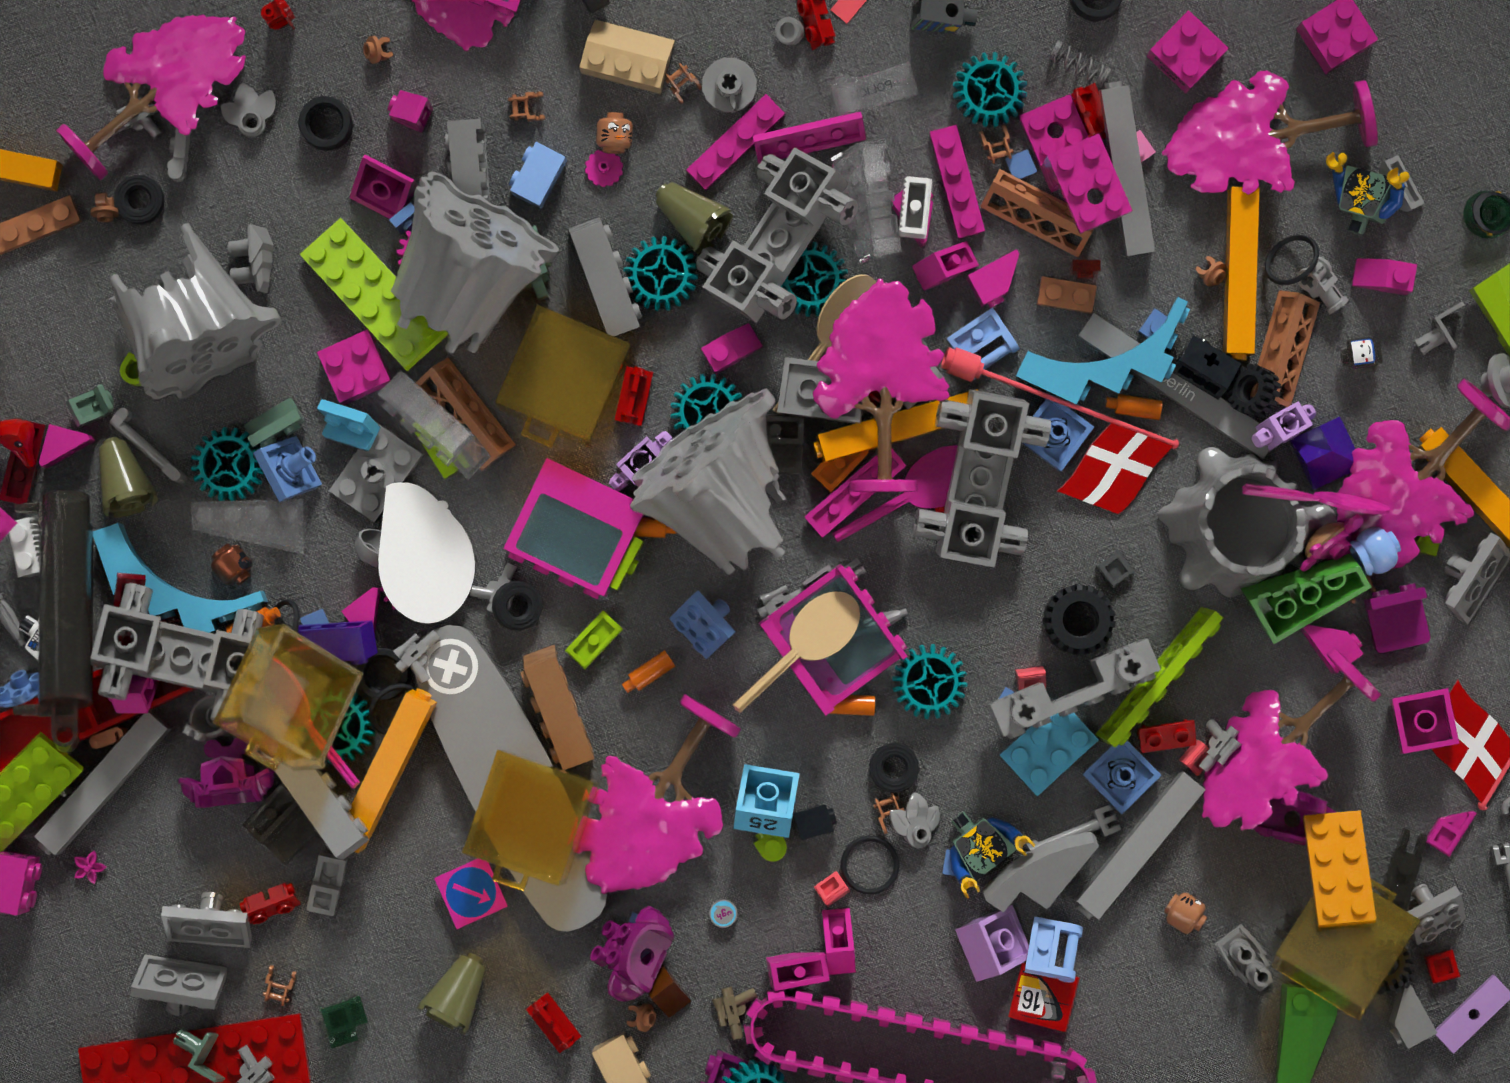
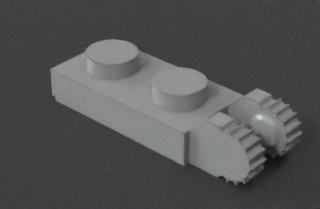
[167,128,191,183]

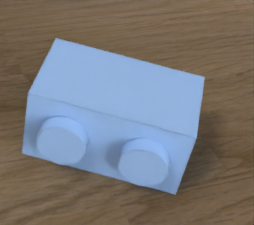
[509,142,567,209]

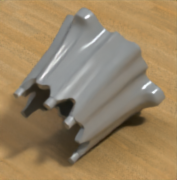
[391,172,559,353]
[109,223,282,399]
[630,389,786,575]
[1158,447,1336,597]

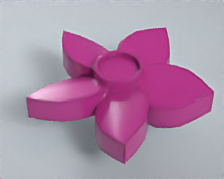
[74,850,107,884]

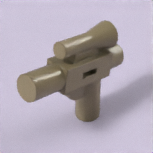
[711,986,758,1040]

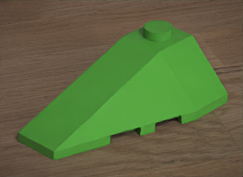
[1276,984,1338,1083]

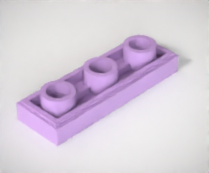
[1435,974,1510,1054]

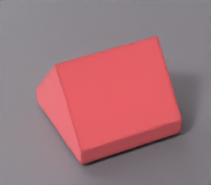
[1015,666,1046,691]
[1179,739,1209,776]
[814,871,850,907]

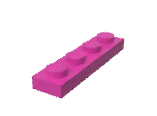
[686,94,785,191]
[753,111,866,164]
[929,125,985,239]
[804,448,907,538]

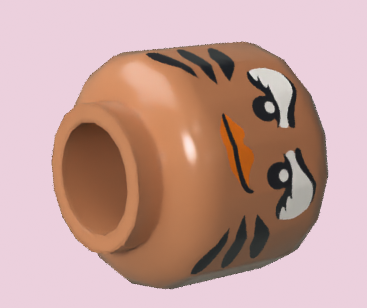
[596,112,633,154]
[1164,892,1208,934]

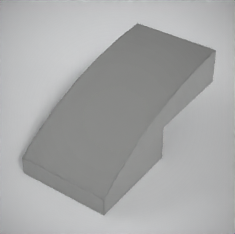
[306,852,348,917]

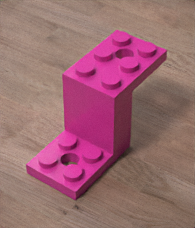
[1018,94,1133,234]

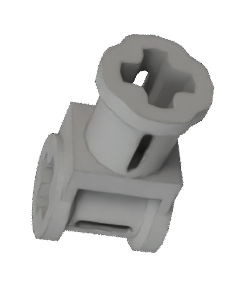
[1296,257,1349,314]

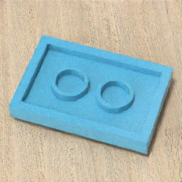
[999,713,1098,796]

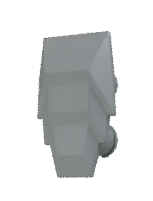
[227,224,274,293]
[1215,924,1273,992]

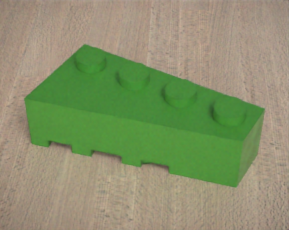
[1240,554,1372,644]

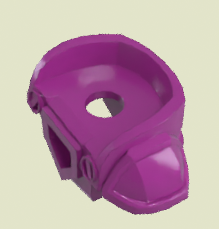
[178,736,276,808]
[1254,789,1336,846]
[590,906,675,1002]

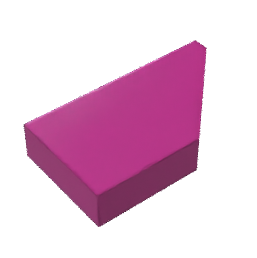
[1424,811,1477,857]

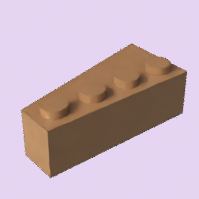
[520,645,595,770]

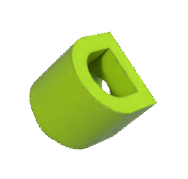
[120,352,141,386]
[753,833,787,862]

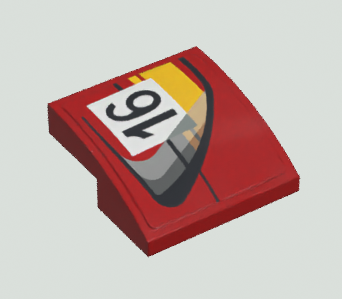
[1008,963,1080,1032]

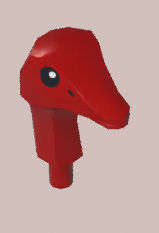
[0,419,35,468]

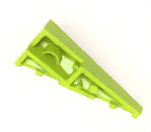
[1468,263,1510,357]

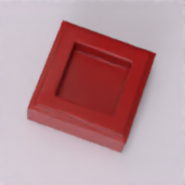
[1424,949,1460,984]

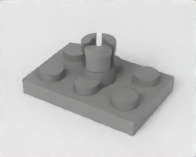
[777,357,863,424]
[329,423,423,523]
[1445,533,1510,625]
[161,892,252,948]
[130,954,227,1016]

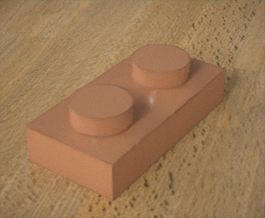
[1037,276,1097,314]

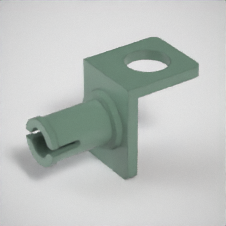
[173,1028,225,1083]

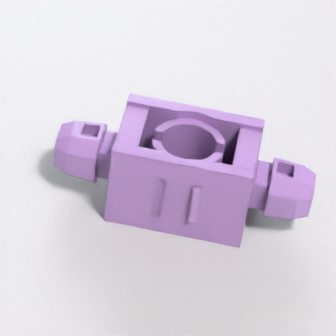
[1252,401,1316,451]
[609,431,673,491]

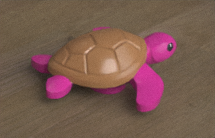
[1300,514,1363,572]

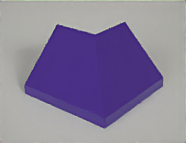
[1289,416,1355,490]

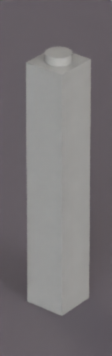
[1099,81,1155,256]
[34,710,172,855]
[1074,771,1205,920]

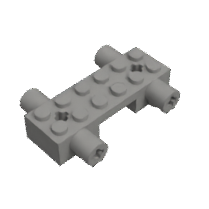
[696,147,858,323]
[913,389,1051,567]
[90,583,272,725]
[986,638,1161,739]

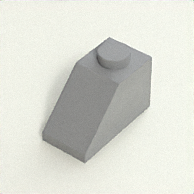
[1389,983,1437,1049]

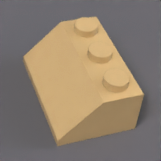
[579,20,675,94]
[592,1032,651,1083]

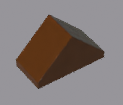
[648,963,691,1018]

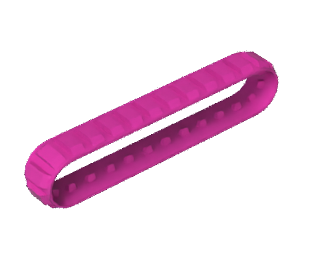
[744,989,1097,1083]

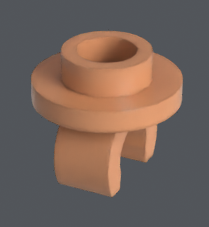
[363,36,393,64]
[91,192,119,222]
[1195,256,1226,287]
[627,1003,656,1032]

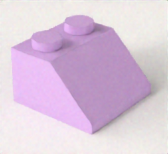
[955,905,1029,982]

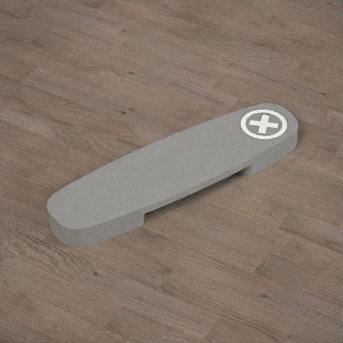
[415,625,608,932]

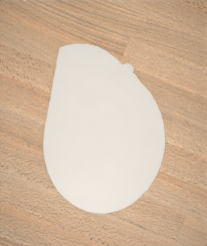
[378,482,475,623]

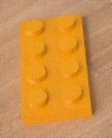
[1303,810,1376,928]

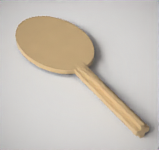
[773,274,876,416]
[733,591,860,713]

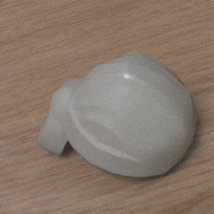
[355,529,381,568]
[182,696,231,742]

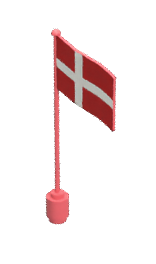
[941,347,1179,514]
[1431,679,1510,810]

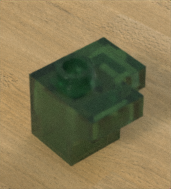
[319,995,368,1049]

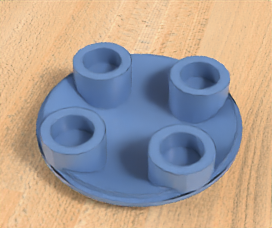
[0,670,48,708]

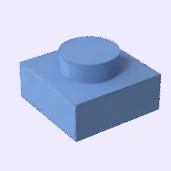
[389,202,414,235]
[1138,309,1167,338]

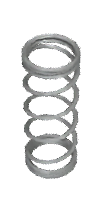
[1048,41,1111,88]

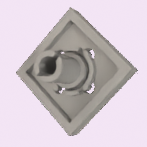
[1406,884,1466,945]

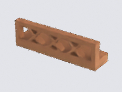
[980,169,1094,257]
[1250,290,1320,408]
[415,358,516,471]

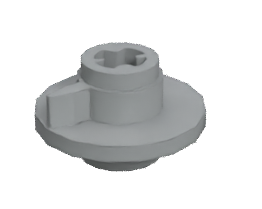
[702,58,757,113]
[1481,353,1510,408]

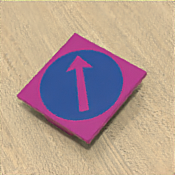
[434,855,508,929]

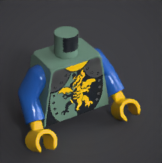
[1326,152,1409,235]
[950,811,1035,898]

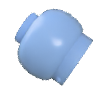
[1350,527,1401,576]

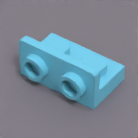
[317,399,381,451]

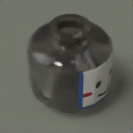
[1340,336,1382,374]

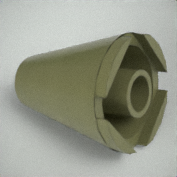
[656,182,733,255]
[99,437,158,518]
[417,953,486,1035]

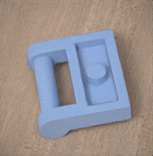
[946,307,1020,380]
[1025,916,1083,983]

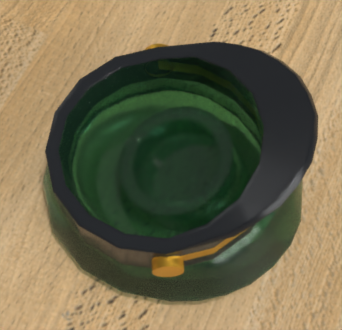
[1463,190,1510,238]

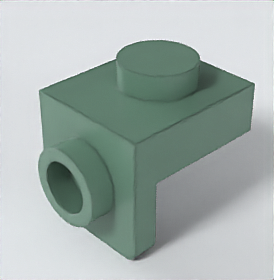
[66,384,114,428]

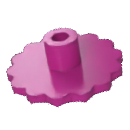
[585,150,623,187]

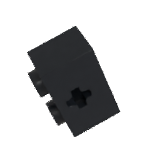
[1173,335,1241,400]

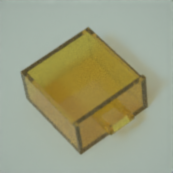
[495,304,631,448]
[213,624,363,771]
[461,750,600,891]
[1272,878,1421,1021]

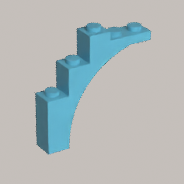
[1016,297,1190,405]
[92,523,268,633]

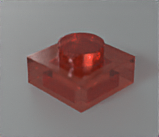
[1070,260,1101,279]

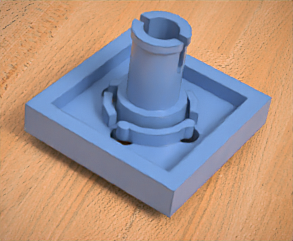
[1022,399,1094,472]
[253,436,322,502]
[669,591,736,659]
[1082,740,1162,814]

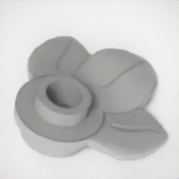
[221,83,276,137]
[890,792,940,848]

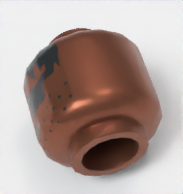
[211,543,253,586]

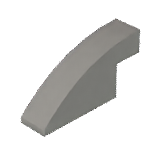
[983,832,1099,913]

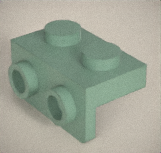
[244,398,305,448]

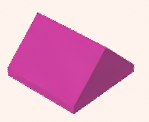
[349,155,418,219]

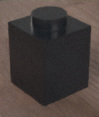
[793,803,837,841]

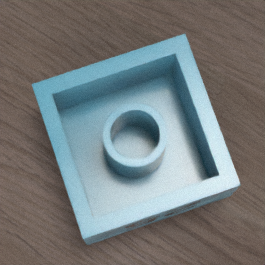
[733,764,799,838]

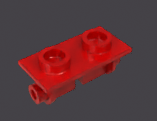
[261,0,295,30]
[797,0,836,51]
[1071,83,1106,140]
[614,366,654,426]
[1137,719,1196,753]
[239,882,301,924]
[526,992,582,1054]

